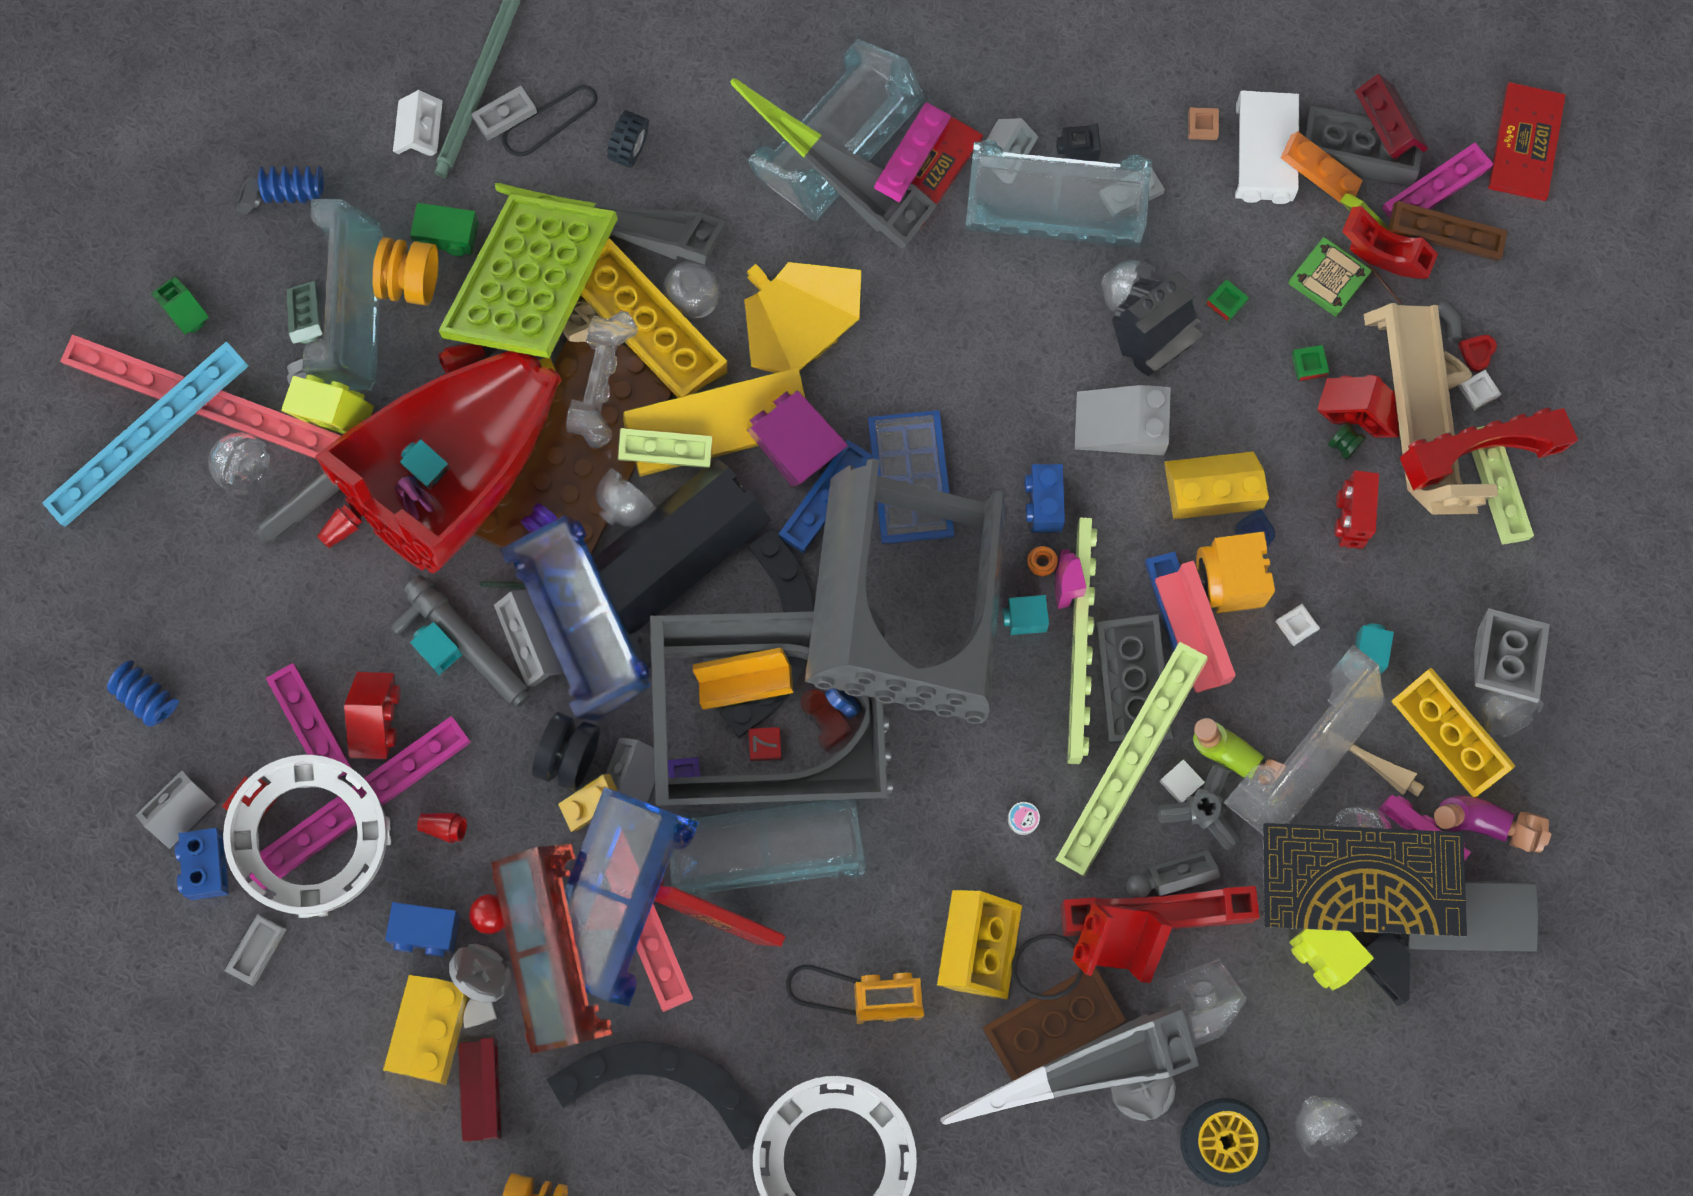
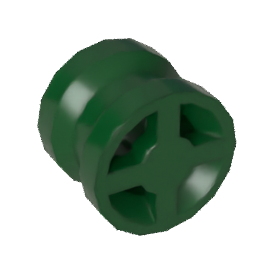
[1328,422,1366,460]

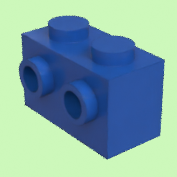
[1025,464,1065,533]
[175,828,229,900]
[385,902,461,957]

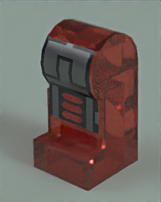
[800,689,851,752]

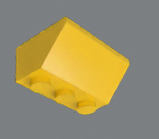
[1164,451,1269,520]
[937,890,1022,1000]
[383,975,469,1085]

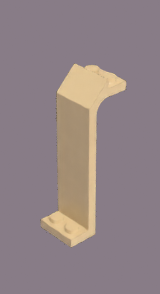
[1364,303,1498,515]

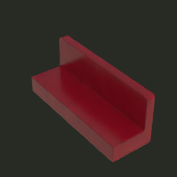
[1355,73,1429,159]
[458,1038,502,1142]

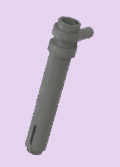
[254,472,340,545]
[390,575,531,708]

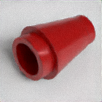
[438,343,485,374]
[317,504,363,549]
[417,813,467,844]

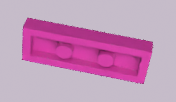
[1378,795,1471,861]

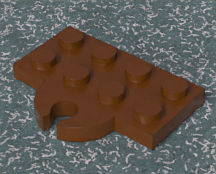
[982,967,1126,1082]

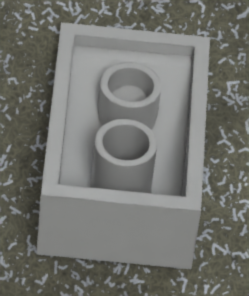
[1074,385,1171,455]
[1474,608,1550,703]

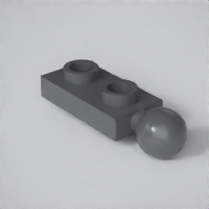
[1126,850,1220,898]

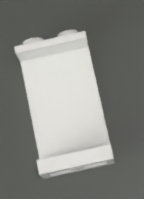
[1235,91,1299,204]

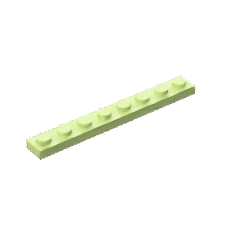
[1067,518,1097,764]
[1056,642,1208,877]

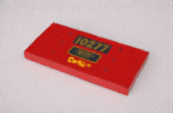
[1488,82,1566,201]
[911,116,983,228]
[646,886,785,947]

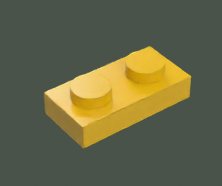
[558,774,623,832]

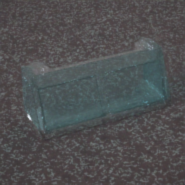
[302,199,385,393]

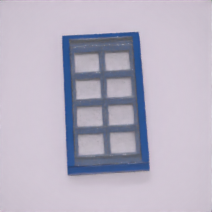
[868,410,954,544]

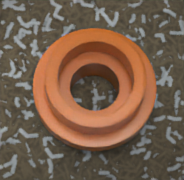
[1027,546,1058,577]

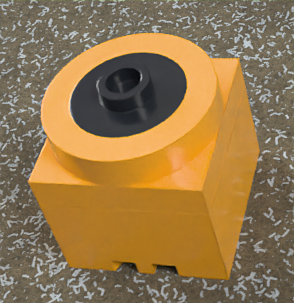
[1196,532,1275,613]

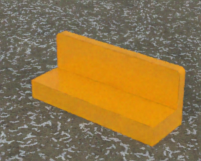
[692,648,793,710]

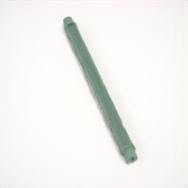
[434,0,521,178]

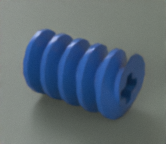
[258,166,324,204]
[107,660,179,726]

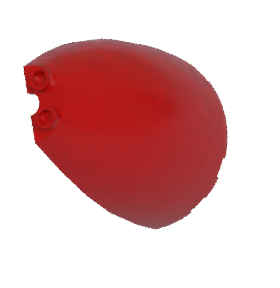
[315,351,562,573]

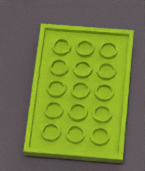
[439,194,618,358]

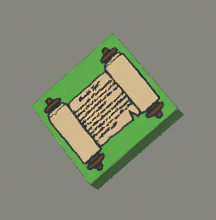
[1288,237,1372,317]

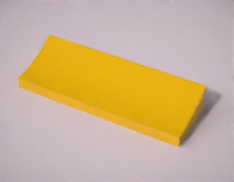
[581,238,727,398]
[623,367,806,477]

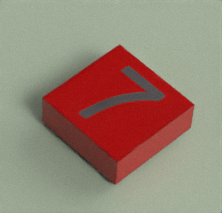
[749,727,781,762]

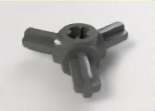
[1158,765,1240,850]

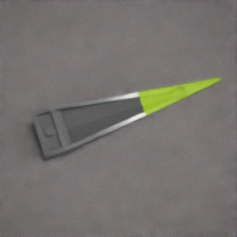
[730,78,937,249]
[495,183,726,265]

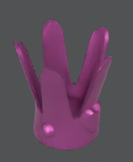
[395,476,434,520]

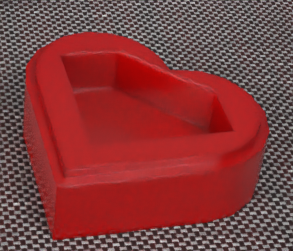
[1458,335,1497,372]

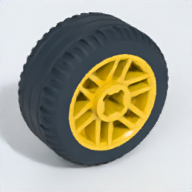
[1180,1098,1270,1187]

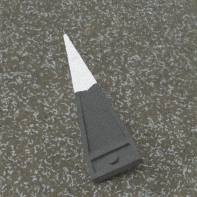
[940,1004,1199,1125]

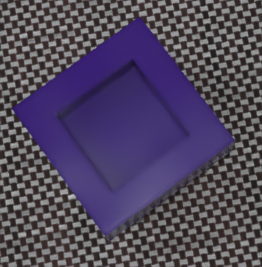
[668,757,700,778]

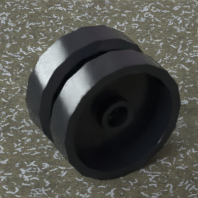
[532,712,600,792]

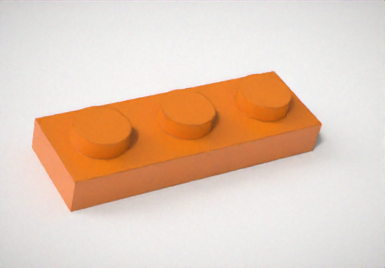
[1281,131,1363,205]

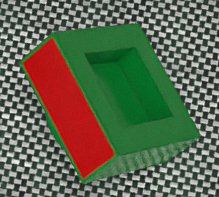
[1206,279,1249,322]
[1291,345,1329,381]

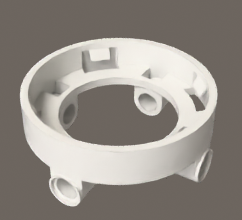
[223,755,391,918]
[753,1076,917,1196]

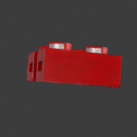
[1334,470,1379,549]

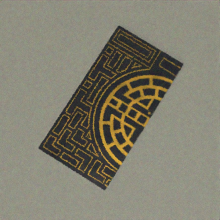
[1263,823,1467,937]

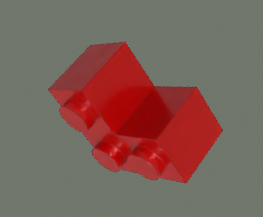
[1317,375,1400,438]
[344,672,400,759]

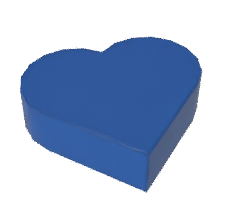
[825,688,861,719]

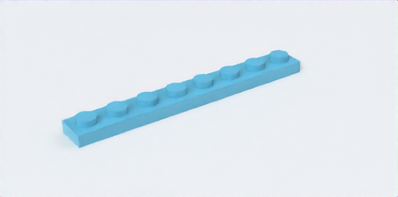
[42,341,249,527]

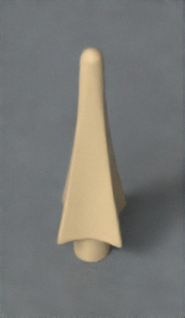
[1346,742,1425,797]

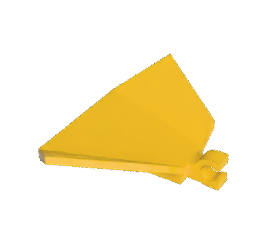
[744,262,861,373]

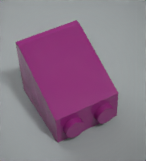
[747,390,848,487]

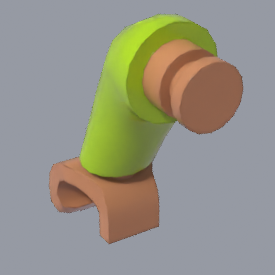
[1193,718,1294,803]

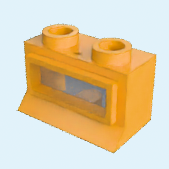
[854,973,924,1024]

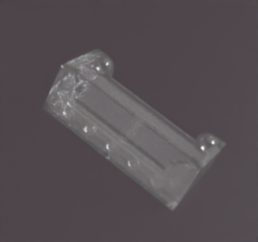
[1224,645,1385,835]

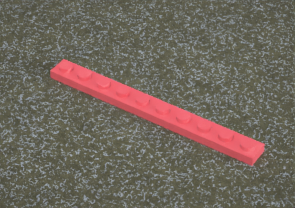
[60,334,341,460]

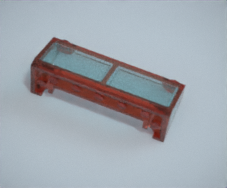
[491,843,613,1054]

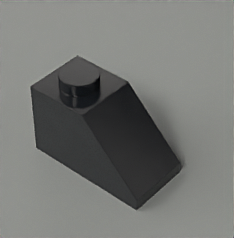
[1364,933,1410,1006]

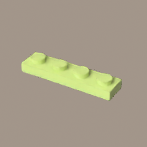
[1472,426,1534,545]

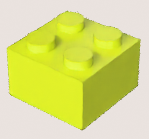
[281,374,374,434]
[1289,929,1374,990]

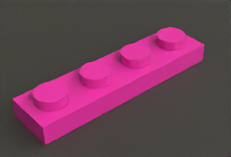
[874,102,951,203]
[1382,143,1493,219]
[266,663,352,778]

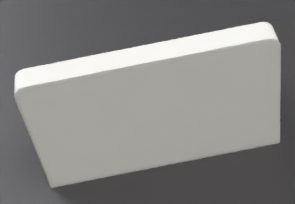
[393,90,442,156]

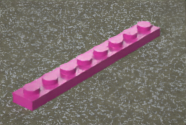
[249,716,471,890]

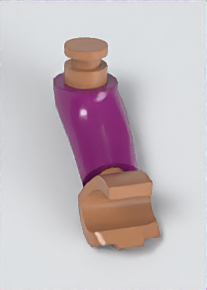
[1434,795,1552,853]

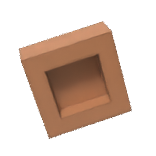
[1188,107,1219,140]

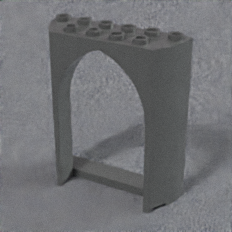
[805,458,1008,724]
[650,610,893,806]

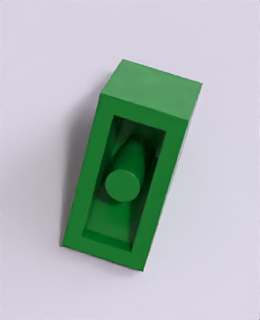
[151,276,209,335]

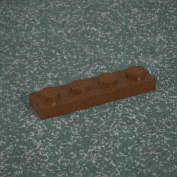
[1388,201,1508,261]

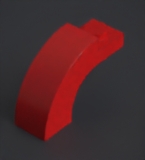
[1342,206,1438,279]

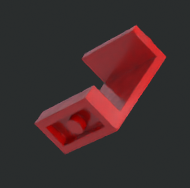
[1072,902,1173,983]

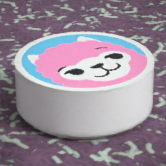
[1008,802,1040,835]

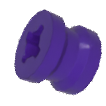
[521,503,560,541]

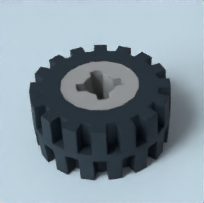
[607,110,649,168]

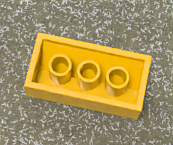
[1392,668,1516,797]

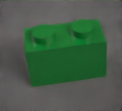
[410,203,479,257]

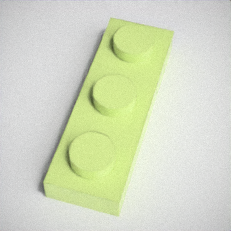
[618,428,712,468]

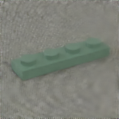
[286,281,323,344]

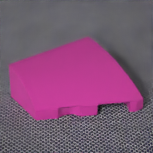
[1055,549,1087,609]

